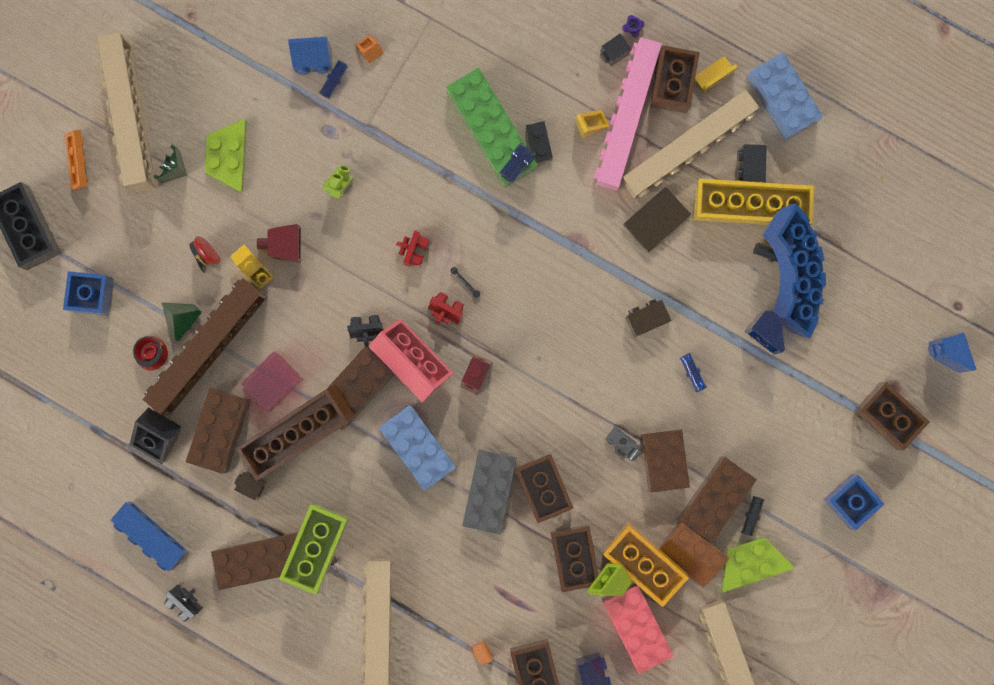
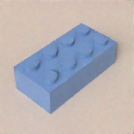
[747,52,823,141]
[379,405,456,491]

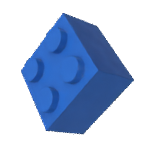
[63,271,113,316]
[823,474,885,530]

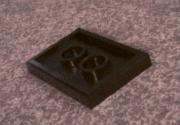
[623,187,691,253]

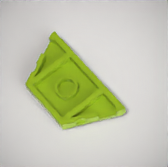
[205,119,247,192]
[721,537,794,592]

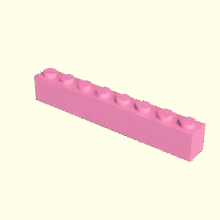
[594,37,662,190]

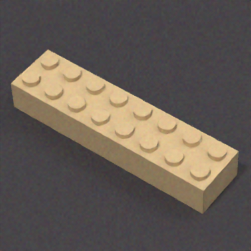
[96,32,157,193]

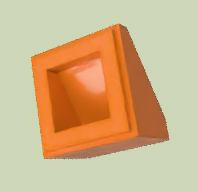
[355,35,383,63]
[472,641,493,664]

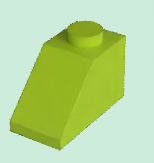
[587,563,632,596]

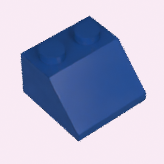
[288,37,333,75]
[928,332,977,373]

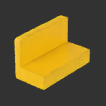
[695,56,738,94]

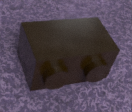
[625,299,672,338]

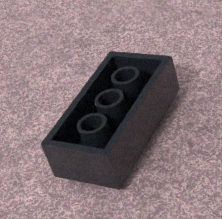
[0,182,61,270]

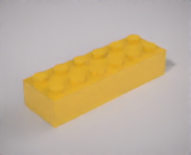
[693,179,814,225]

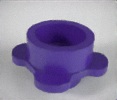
[622,15,644,37]

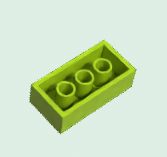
[279,503,350,595]

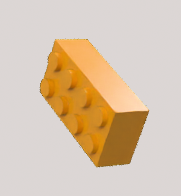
[603,522,689,607]

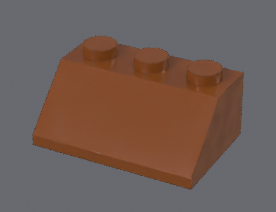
[659,521,729,587]

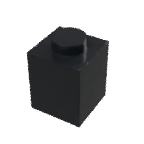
[600,33,631,66]

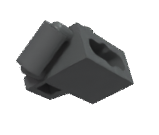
[605,426,642,461]

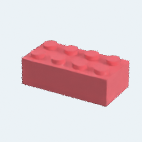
[369,318,454,402]
[601,583,674,674]

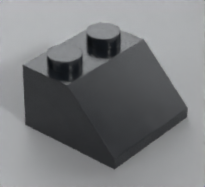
[129,407,181,464]

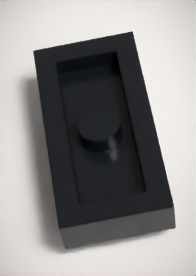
[526,121,553,163]

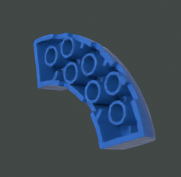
[762,204,826,339]

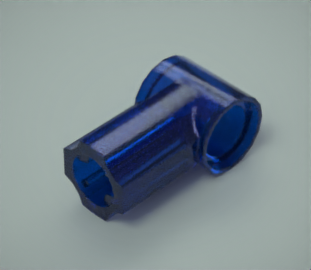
[499,143,536,184]

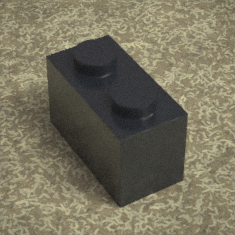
[736,144,767,183]

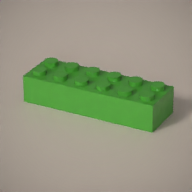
[446,68,537,188]

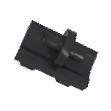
[347,315,384,347]
[164,584,203,622]

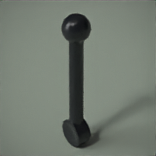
[450,267,480,298]

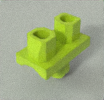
[322,164,353,198]

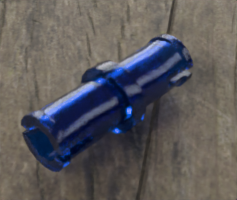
[319,60,348,99]
[679,353,707,392]

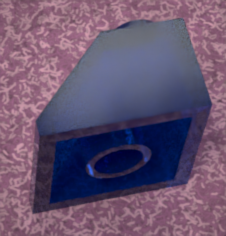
[744,310,785,355]
[576,653,612,685]

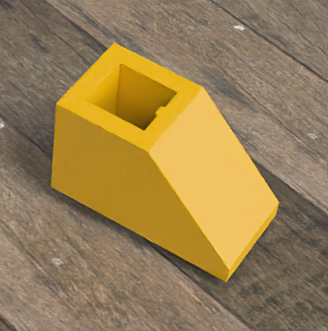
[230,244,274,289]

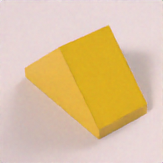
[575,110,610,139]

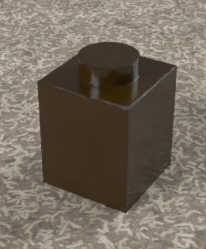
[234,472,267,500]

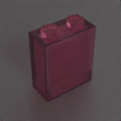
[241,351,303,411]

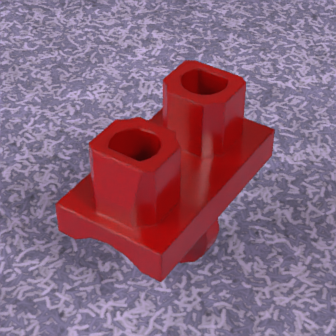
[396,230,429,267]
[428,292,464,326]

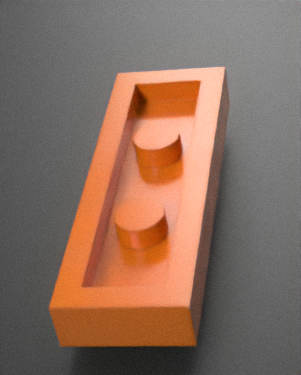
[65,130,88,191]

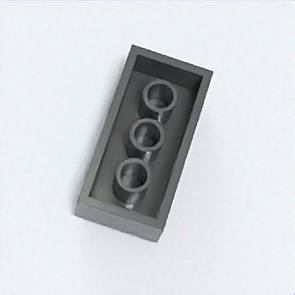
[462,449,517,534]

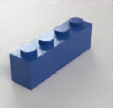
[110,501,189,571]

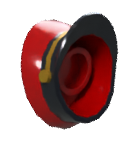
[189,236,221,273]
[133,336,168,370]

